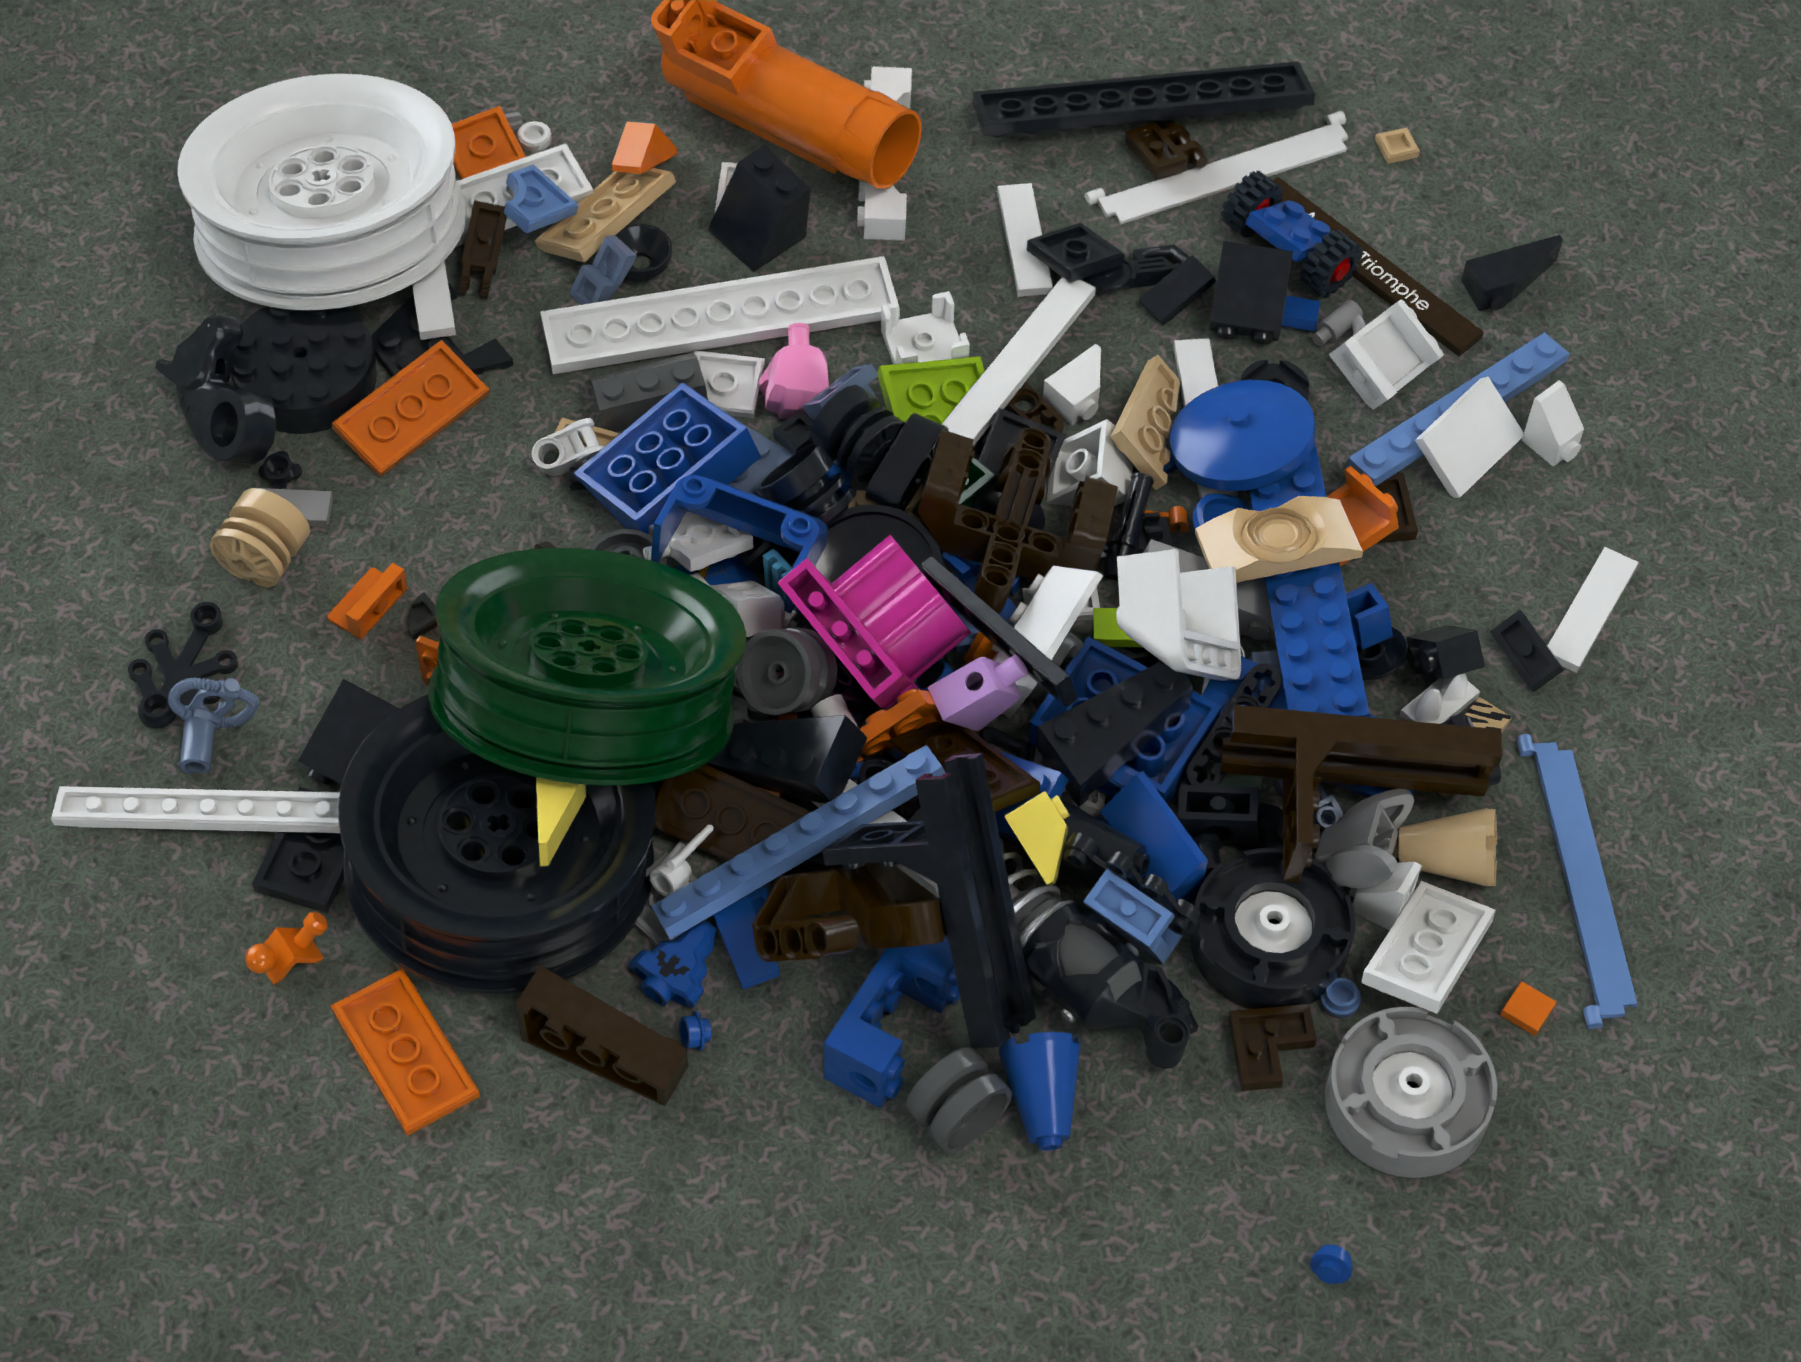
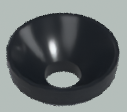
[615,224,672,280]

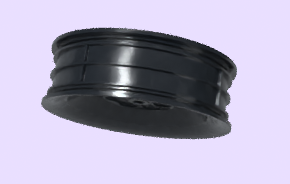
[338,694,656,993]

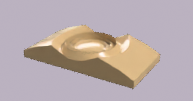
[1195,496,1363,583]

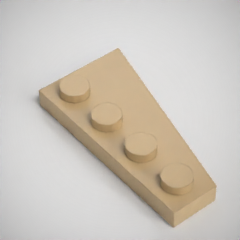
[1110,355,1180,490]

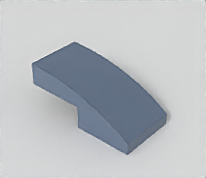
[569,235,637,305]

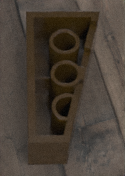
[515,965,688,1106]

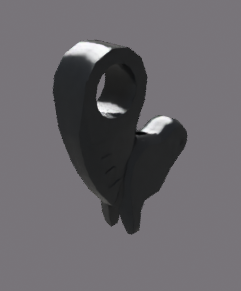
[155,314,276,464]

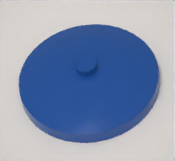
[1170,380,1316,491]

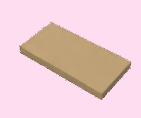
[535,168,676,262]

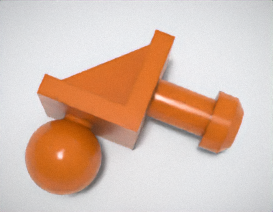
[245,912,328,985]

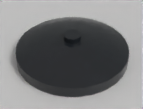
[816,505,944,583]

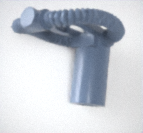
[168,678,260,773]

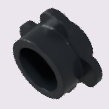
[258,451,302,489]

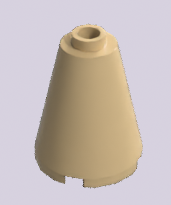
[1392,808,1497,887]

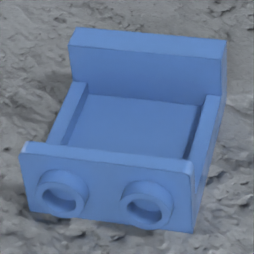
[1083,869,1183,964]

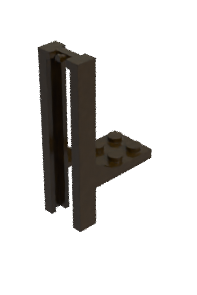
[1220,705,1503,883]

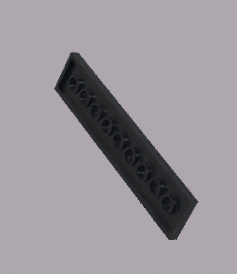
[973,61,1315,137]

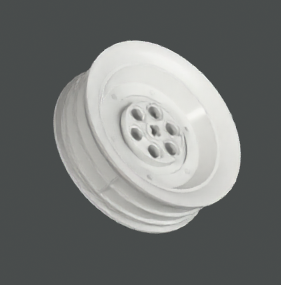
[177,74,466,310]

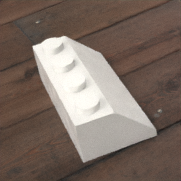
[991,566,1103,718]

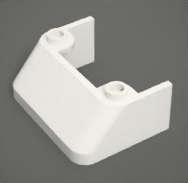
[1116,549,1241,681]

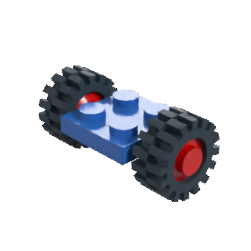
[1221,171,1363,298]

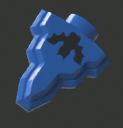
[628,920,717,1008]

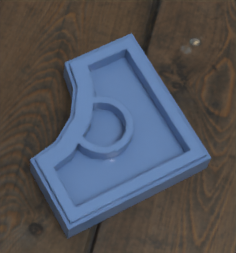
[503,165,579,234]

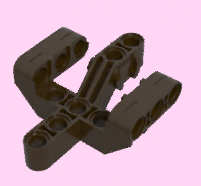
[917,428,1118,614]
[752,863,947,962]

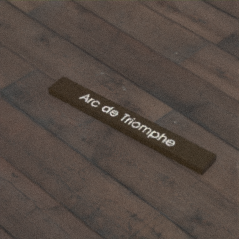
[1273,177,1484,357]

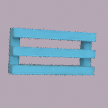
[763,549,799,614]

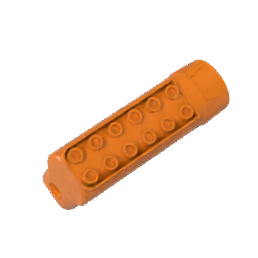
[651,0,922,189]

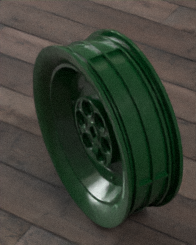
[428,548,746,786]

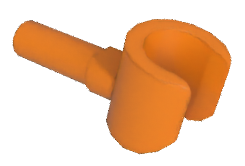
[1145,506,1189,533]

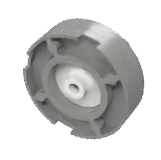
[1325,1007,1497,1178]

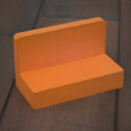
[327,563,408,640]

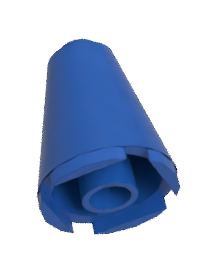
[998,1032,1081,1151]

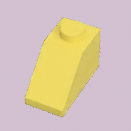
[1004,791,1070,886]

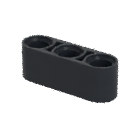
[865,413,949,511]

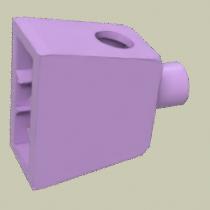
[927,654,1028,731]

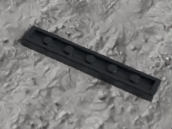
[921,556,1078,707]

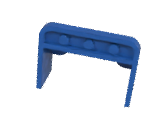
[651,475,828,614]

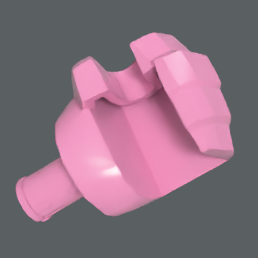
[759,323,829,420]

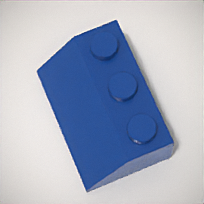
[1099,771,1208,903]

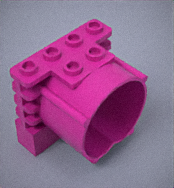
[777,535,972,711]

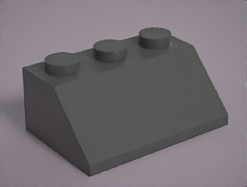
[589,352,708,432]

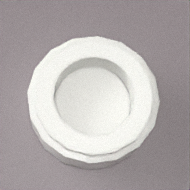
[517,121,552,152]

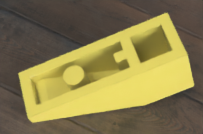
[536,777,586,866]

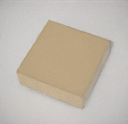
[1375,128,1420,164]

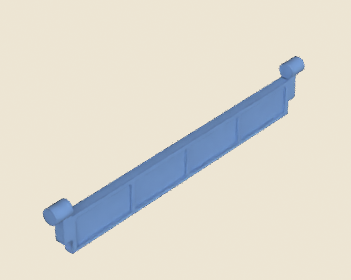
[1516,734,1638,1029]

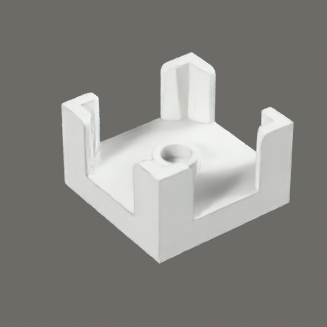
[881,291,970,364]

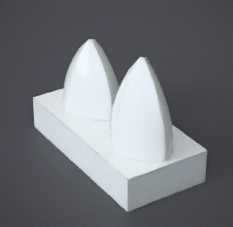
[1399,673,1480,724]

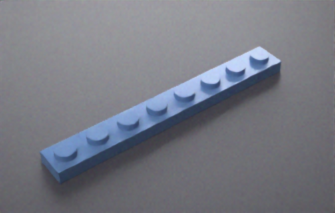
[1346,332,1570,487]
[651,745,945,940]

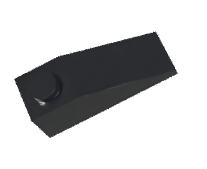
[1461,235,1563,311]

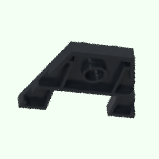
[371,282,514,377]

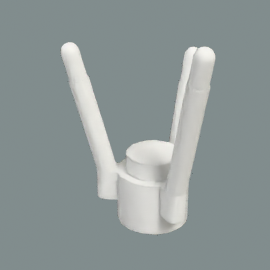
[650,824,714,897]

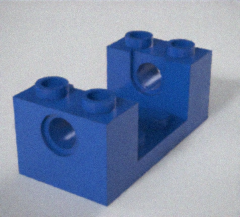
[824,936,960,1108]

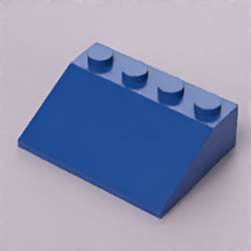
[574,382,761,534]
[1029,636,1222,805]

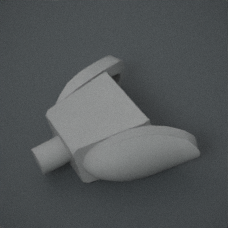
[1312,789,1414,889]

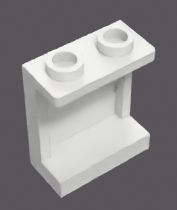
[1329,299,1444,410]

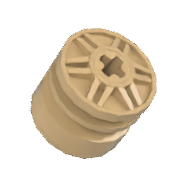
[209,488,311,588]

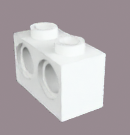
[711,581,785,637]

